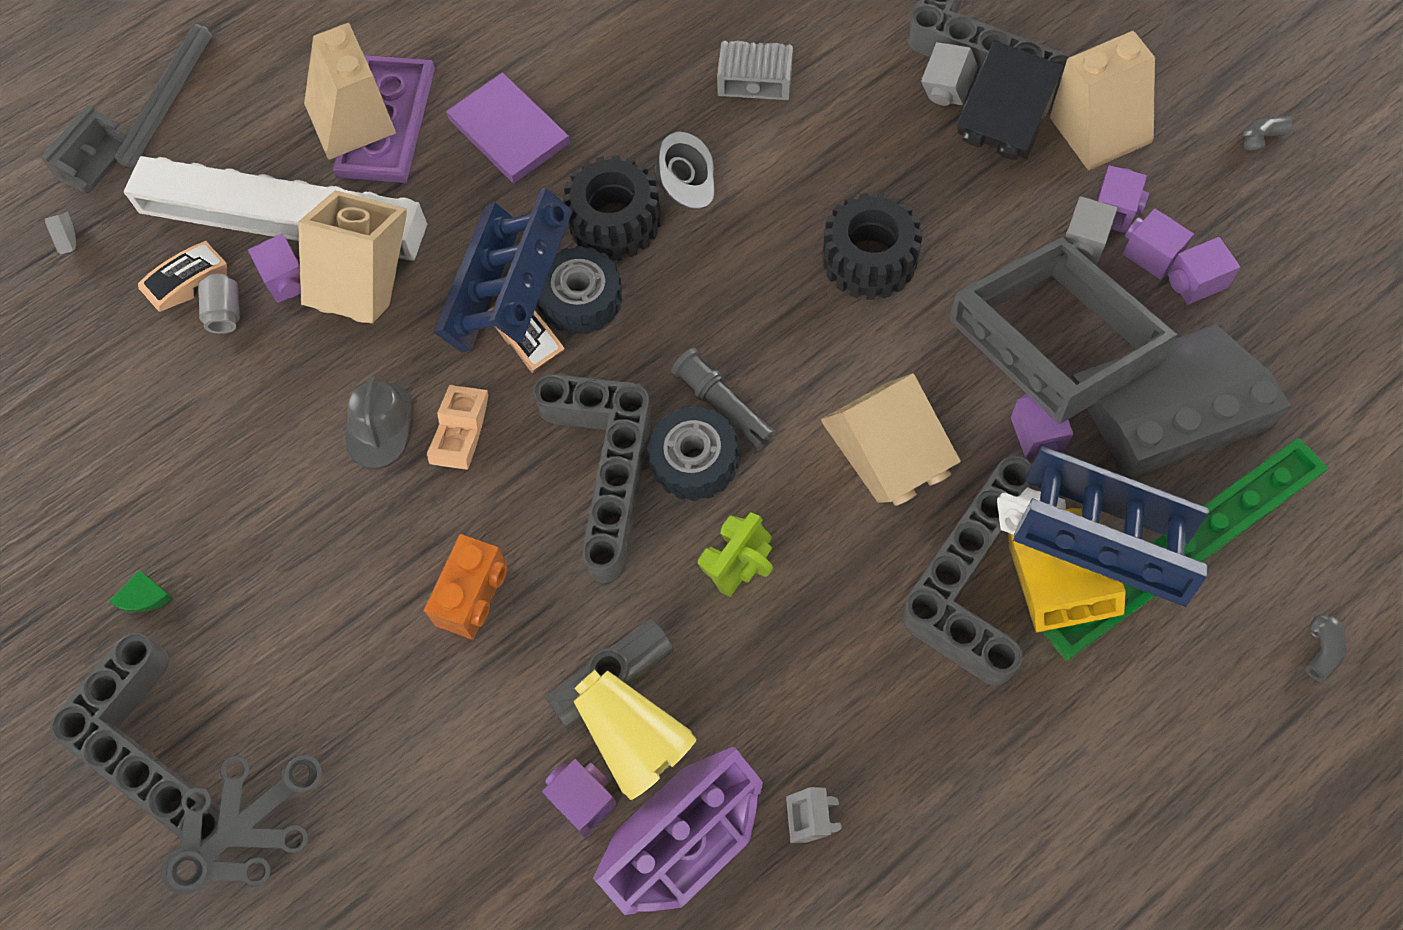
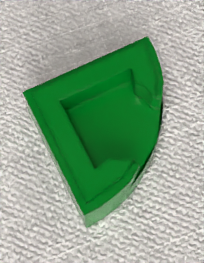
[108,570,173,613]

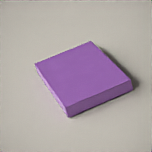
[446,72,570,184]

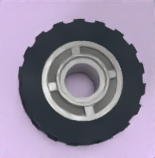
[538,246,622,334]
[647,406,740,501]

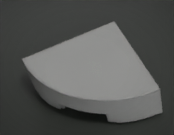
[45,212,76,255]

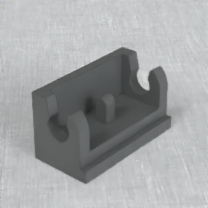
[40,105,126,194]

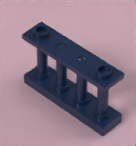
[433,188,572,352]
[1013,446,1208,607]

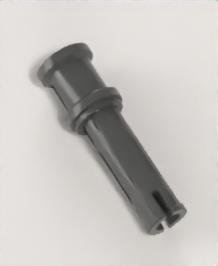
[671,348,776,450]

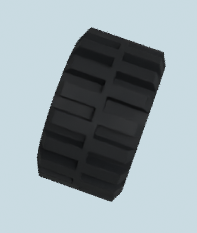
[563,155,661,260]
[822,193,922,300]

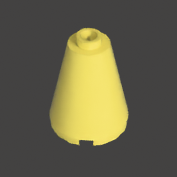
[573,670,696,800]

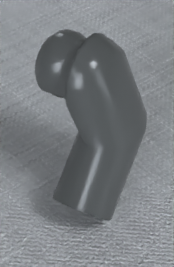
[1242,116,1292,150]
[1305,614,1346,682]

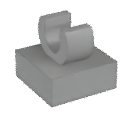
[786,787,842,843]

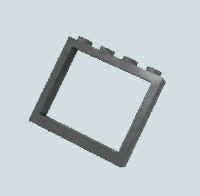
[949,237,1177,425]

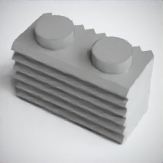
[717,41,793,100]

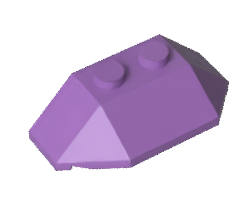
[593,747,763,915]

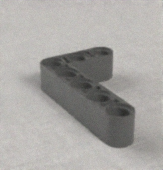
[907,0,1072,103]
[533,374,652,583]
[902,456,1032,686]
[50,633,220,846]

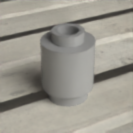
[198,274,240,334]

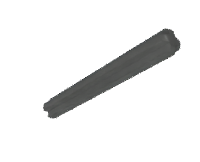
[114,24,212,168]

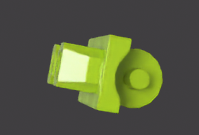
[698,512,773,597]

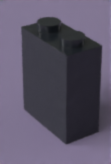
[957,40,1065,160]

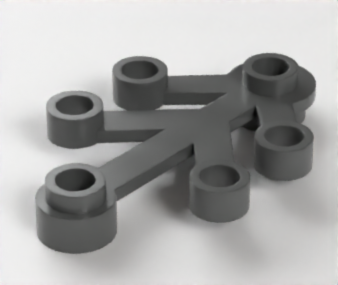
[161,755,322,895]

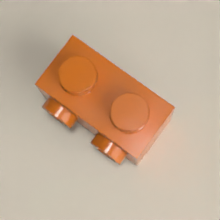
[424,534,508,640]

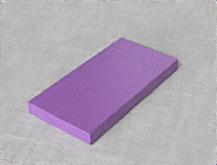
[333,55,435,183]

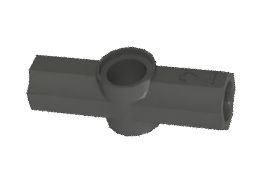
[544,619,674,730]

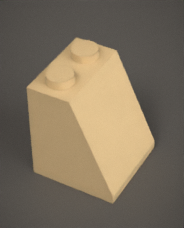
[304,22,396,160]
[1049,30,1155,171]
[298,190,407,324]
[821,373,961,506]

